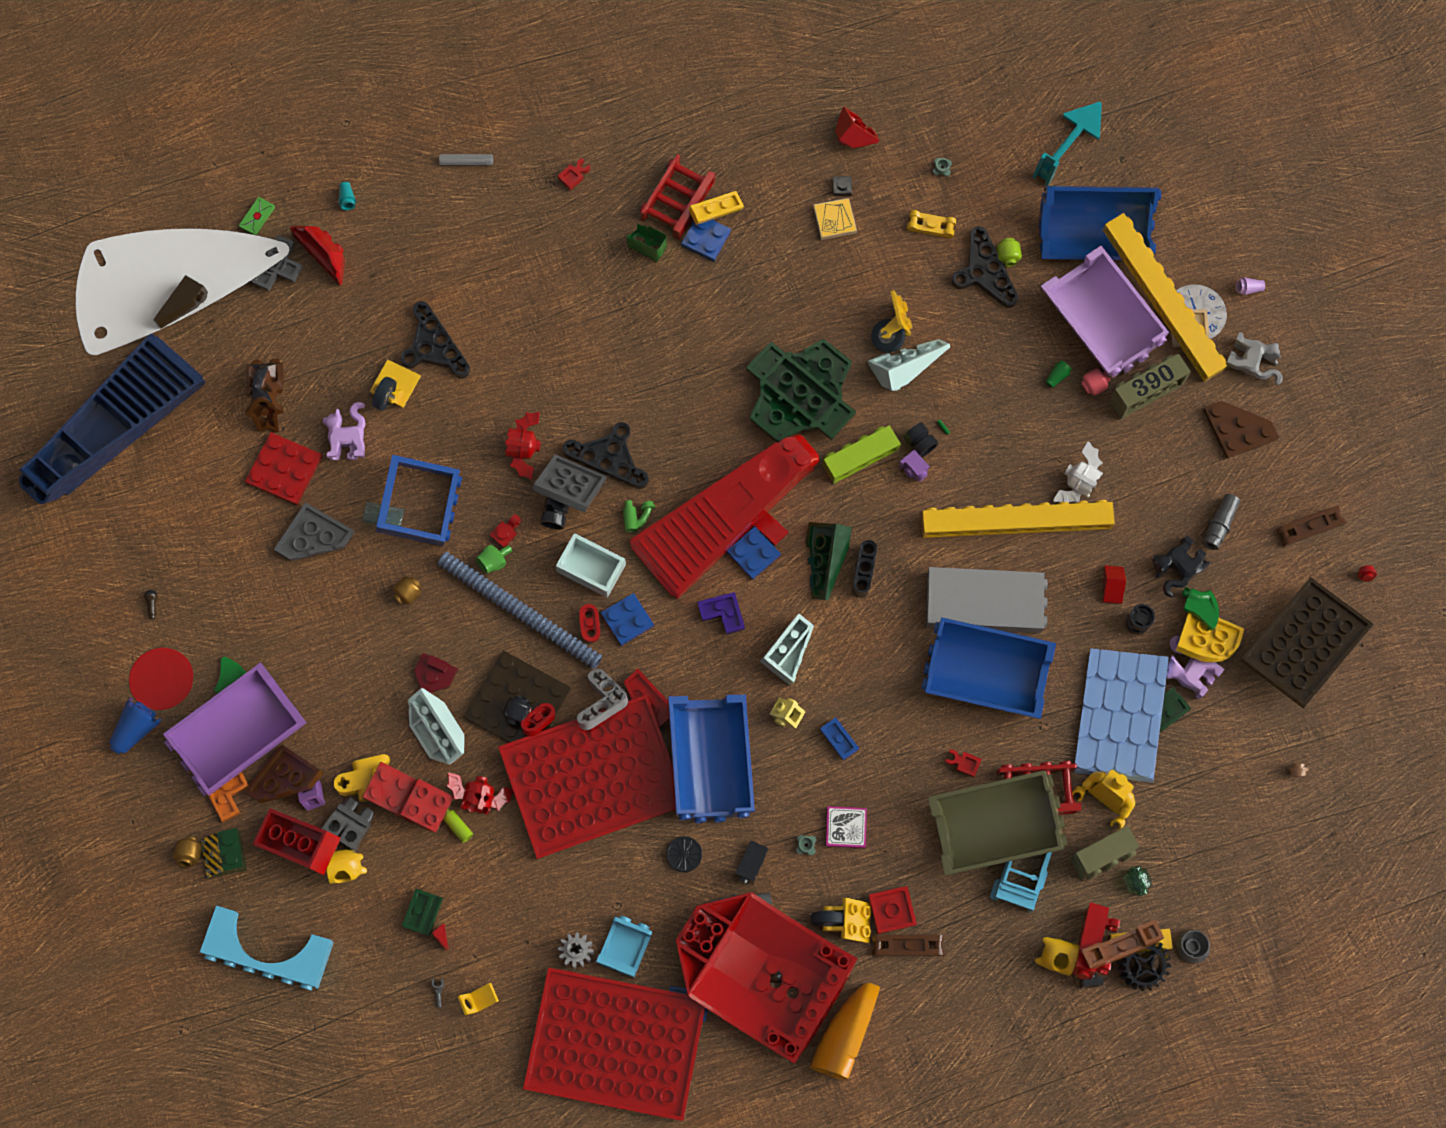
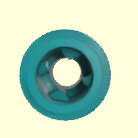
[338,182,356,211]

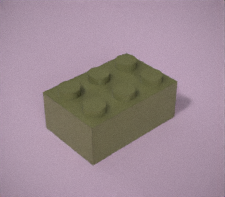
[1070,826,1140,880]

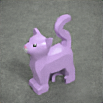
[323,402,365,460]
[1166,636,1225,700]

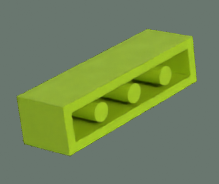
[823,425,901,484]

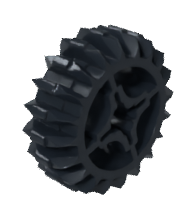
[1116,942,1171,991]

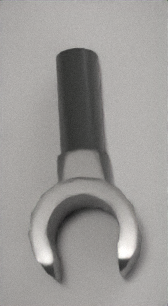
[431,978,445,1007]

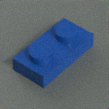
[820,717,859,761]

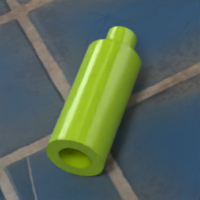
[443,809,474,843]

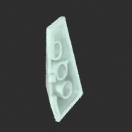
[868,339,950,391]

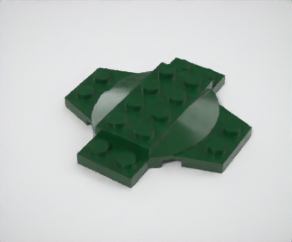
[746,339,856,443]

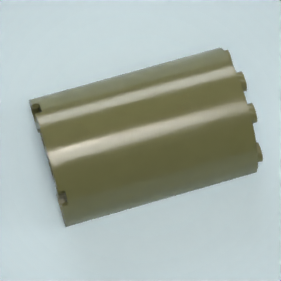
[928,770,1067,875]

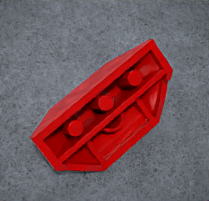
[290,226,345,285]

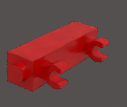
[1072,902,1120,980]

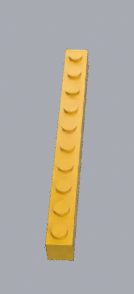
[1102,213,1227,382]
[921,500,1115,538]

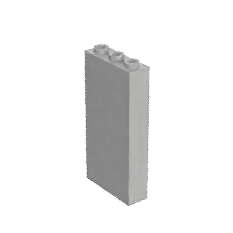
[926,567,1048,633]

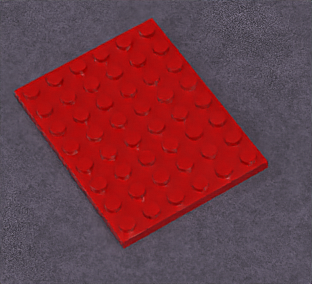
[498,694,676,859]
[523,967,705,1121]

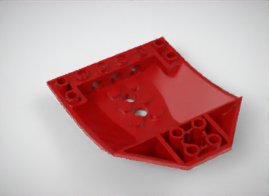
[676,892,858,1064]

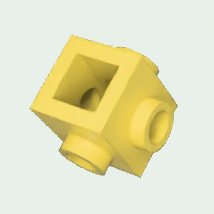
[770,698,805,728]

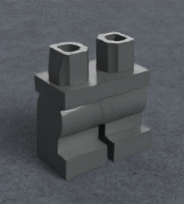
[321,797,374,852]

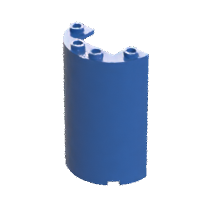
[1039,186,1161,260]
[921,617,1056,719]
[668,695,755,823]

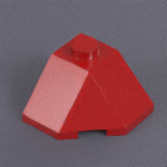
[835,107,880,148]

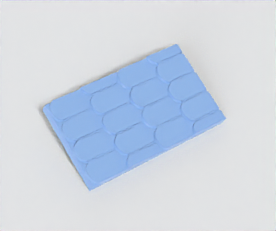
[1074,648,1169,783]

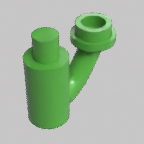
[623,500,655,533]

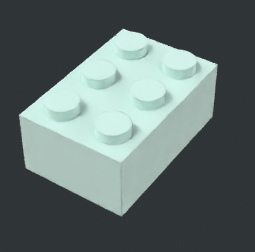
[556,533,626,598]

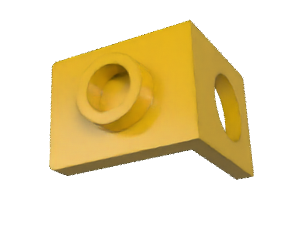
[458,983,499,1015]

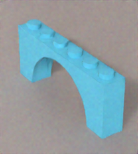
[200,906,334,991]

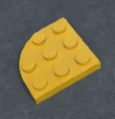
[1175,613,1244,662]

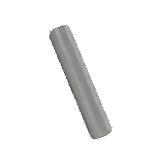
[439,154,493,165]

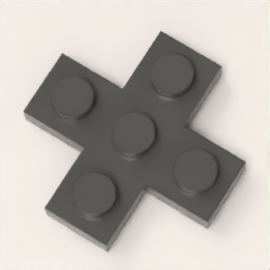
[252,235,303,291]

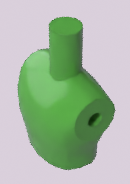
[476,545,512,574]

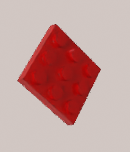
[245,432,323,506]

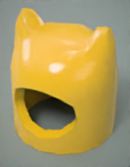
[327,849,367,884]
[1035,937,1079,976]

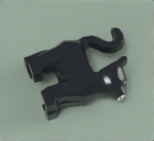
[1152,535,1210,597]

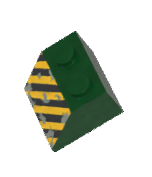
[201,828,247,879]

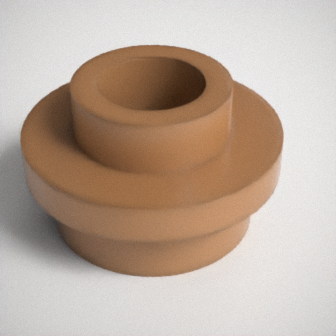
[1288,763,1309,776]

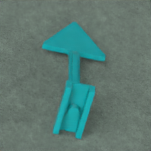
[1032,102,1102,186]

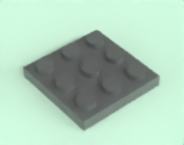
[533,455,607,512]

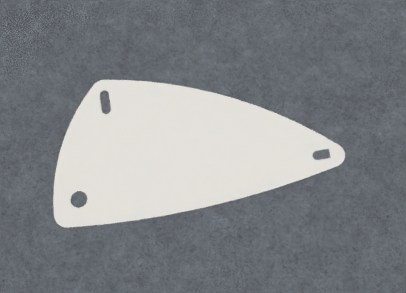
[76,229,289,355]

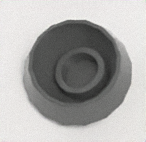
[1176,929,1210,963]

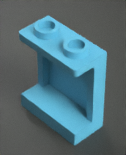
[596,915,652,979]

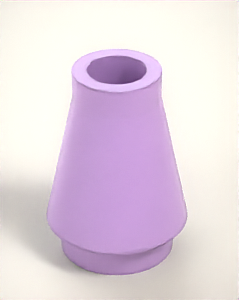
[1236,277,1265,295]

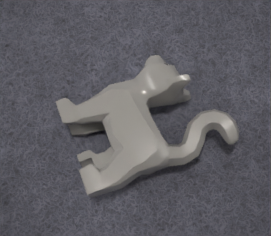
[1226,332,1283,385]

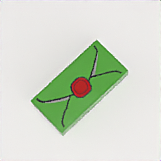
[239,197,275,235]

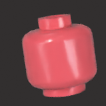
[1081,368,1111,396]

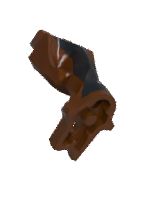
[245,358,286,432]

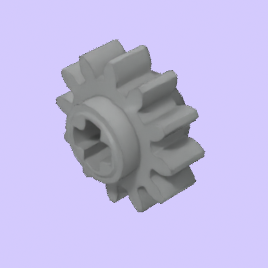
[558,932,594,970]

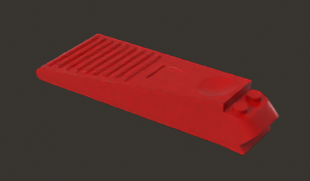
[629,434,819,600]

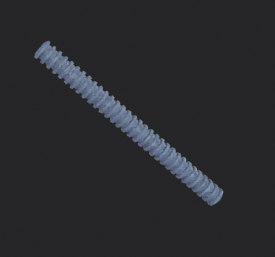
[438,552,602,669]

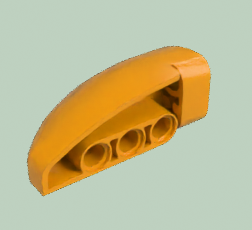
[809,982,880,1082]

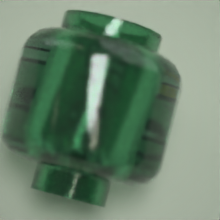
[1123,865,1153,896]

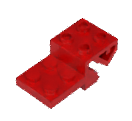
[362,762,453,833]

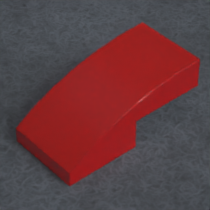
[754,512,789,546]

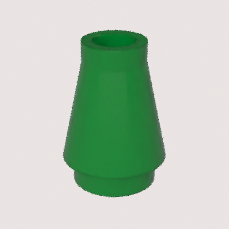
[1045,360,1072,388]

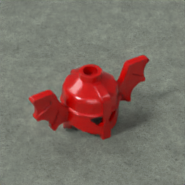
[505,411,541,480]
[446,773,514,815]

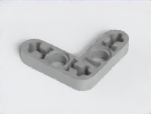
[577,669,628,730]

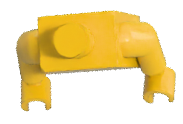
[1072,770,1135,831]

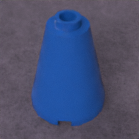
[109,698,162,754]

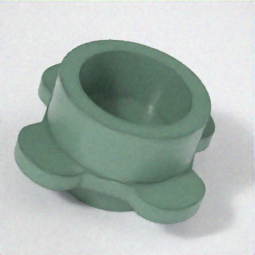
[933,158,952,176]
[796,835,816,855]

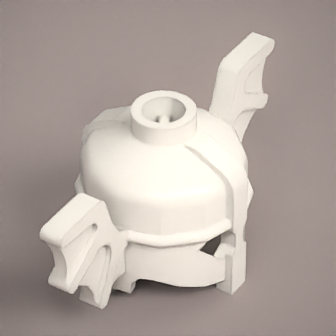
[1053,442,1103,503]

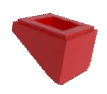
[432,923,449,951]

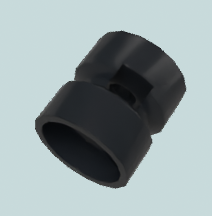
[903,422,939,458]
[540,497,569,530]
[1125,604,1155,635]

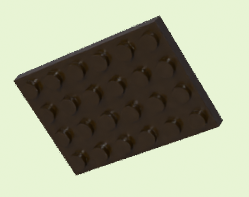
[1240,577,1374,709]

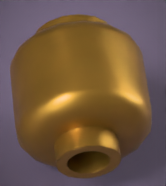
[393,576,422,605]
[173,836,202,868]

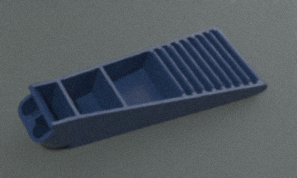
[19,333,206,504]

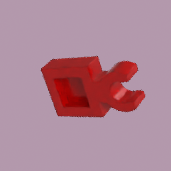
[558,158,591,191]
[945,749,982,778]

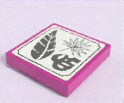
[826,806,867,848]

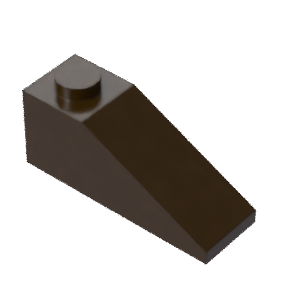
[153,275,208,328]

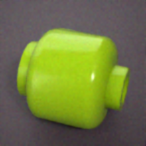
[997,238,1022,267]

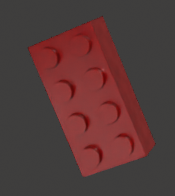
[252,808,341,875]

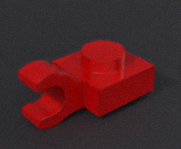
[490,514,522,548]

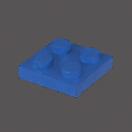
[682,220,731,262]
[727,527,781,580]
[601,593,654,646]

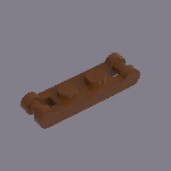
[1277,506,1346,547]
[872,935,944,957]

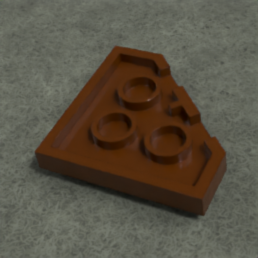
[1203,401,1279,459]
[245,745,323,803]

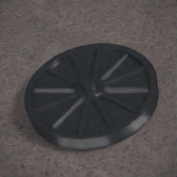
[667,836,702,872]

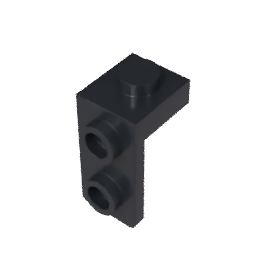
[735,841,768,885]

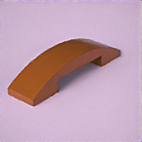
[1081,920,1164,969]

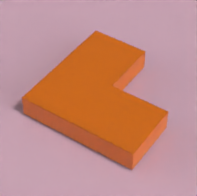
[208,772,249,823]

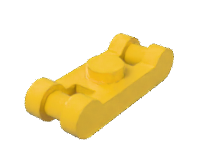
[907,210,957,238]

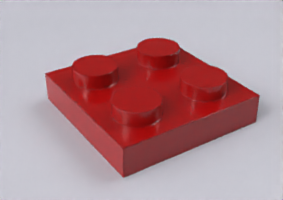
[868,886,917,934]

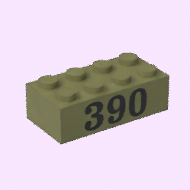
[1109,354,1191,420]

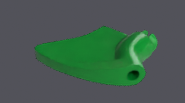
[1182,587,1219,630]
[213,657,246,694]

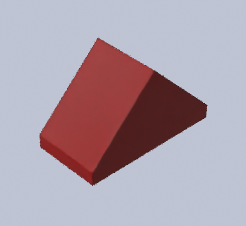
[1103,565,1126,604]

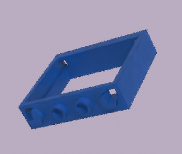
[375,455,462,546]

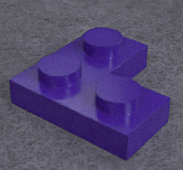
[697,592,745,635]

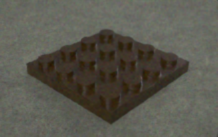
[464,650,571,743]

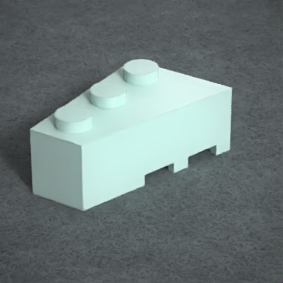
[760,614,814,685]

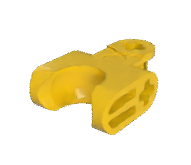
[334,754,390,802]

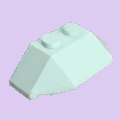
[408,688,464,765]

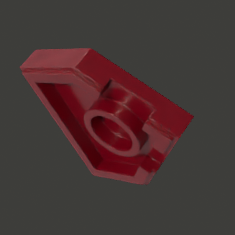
[414,653,458,693]

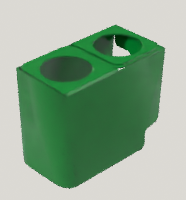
[627,223,667,262]

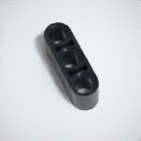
[852,540,877,598]

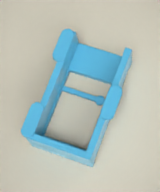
[990,852,1052,913]

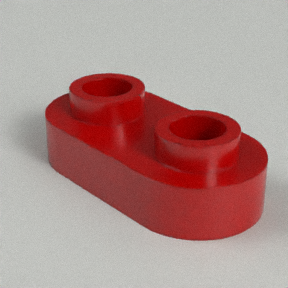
[579,604,601,643]
[521,703,556,736]

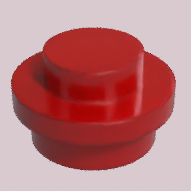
[1357,565,1377,582]

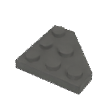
[274,502,355,561]

